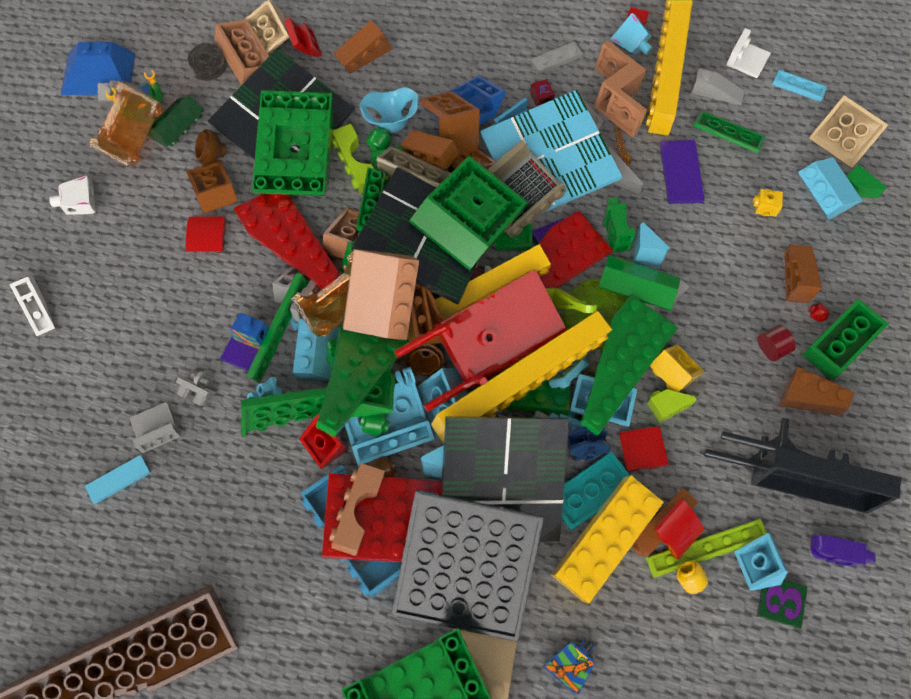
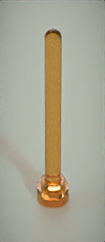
[612,122,631,166]

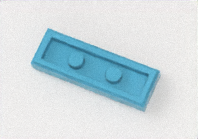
[772,69,827,102]
[85,455,151,504]

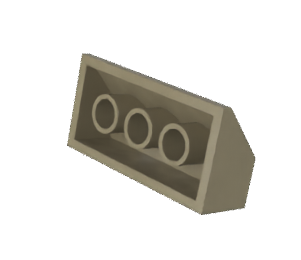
[377,146,451,188]

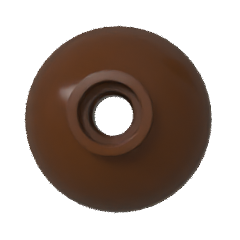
[195,129,226,165]
[406,343,444,376]

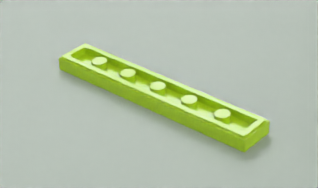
[646,519,767,578]

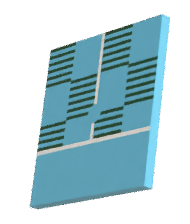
[480,90,622,214]

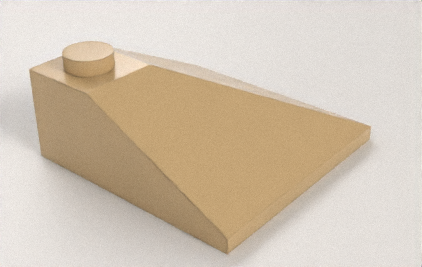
[246,0,290,55]
[809,96,888,168]
[453,628,517,699]

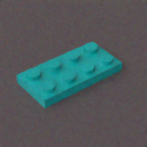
[562,452,630,531]

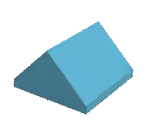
[633,222,670,266]
[734,532,788,590]

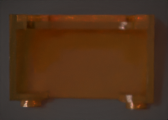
[89,81,163,167]
[291,252,353,336]

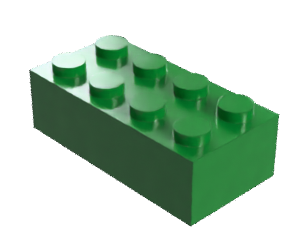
[802,299,889,381]

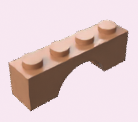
[329,463,385,556]

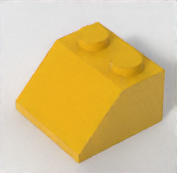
[650,344,705,392]

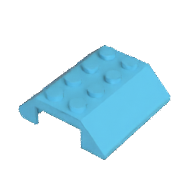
[345,367,434,466]

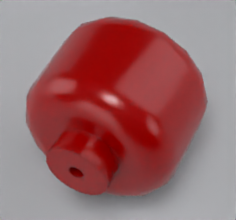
[808,303,829,322]

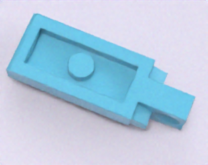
[549,356,590,389]

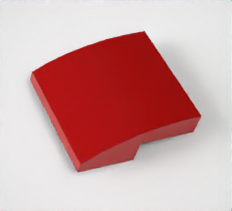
[284,17,323,57]
[185,216,226,252]
[619,427,669,473]
[655,499,704,560]

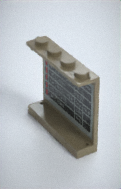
[476,140,567,238]

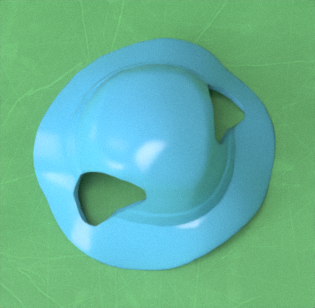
[359,87,418,133]

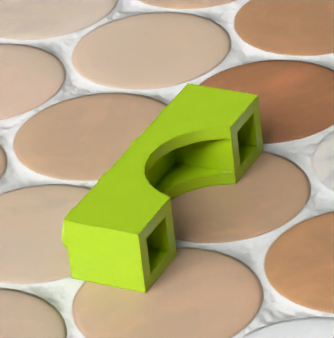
[332,124,374,194]

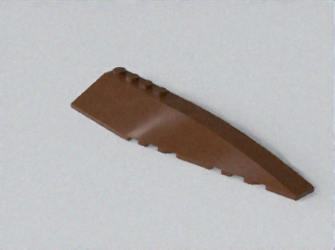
[0,584,238,699]

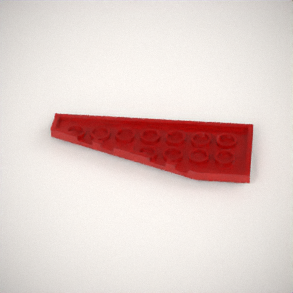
[234,194,345,294]
[538,211,613,288]

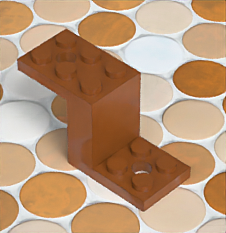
[421,91,496,169]

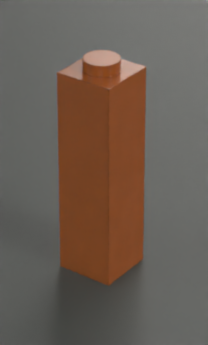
[632,488,698,558]

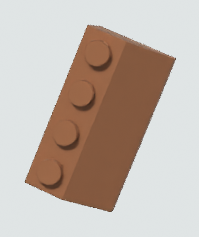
[214,19,269,85]

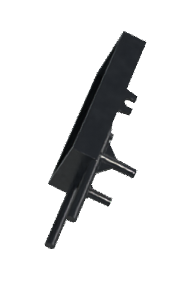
[704,418,902,514]

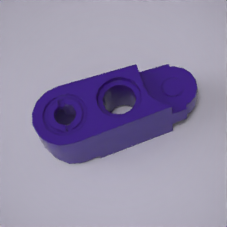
[810,535,876,567]

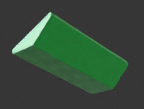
[693,110,766,153]
[598,255,681,311]

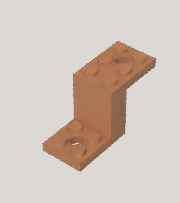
[594,40,647,138]

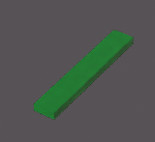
[246,273,309,383]

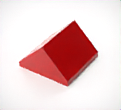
[299,414,347,469]

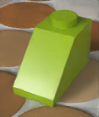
[647,389,697,423]

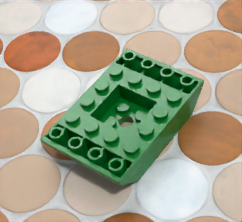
[252,90,334,196]
[409,156,529,270]

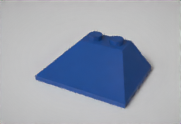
[61,42,135,95]
[423,76,506,125]

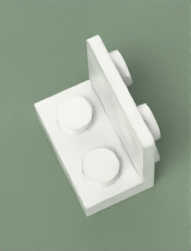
[727,28,770,78]

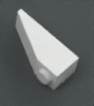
[9,277,55,336]

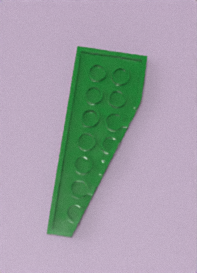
[581,294,678,436]
[316,330,409,437]

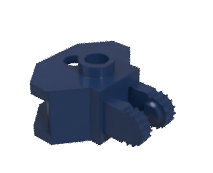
[567,427,611,462]

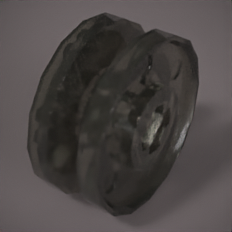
[188,43,227,81]

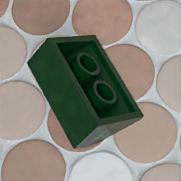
[143,94,204,147]

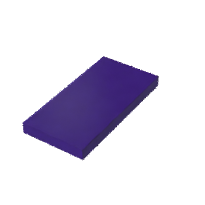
[660,140,705,204]

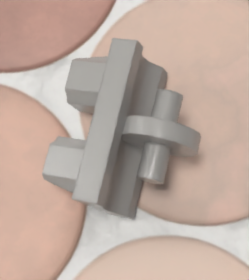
[176,371,216,406]

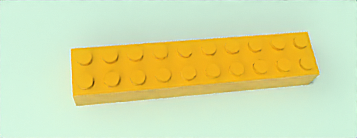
[646,0,693,136]
[431,311,612,443]

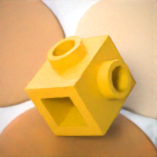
[752,189,783,217]

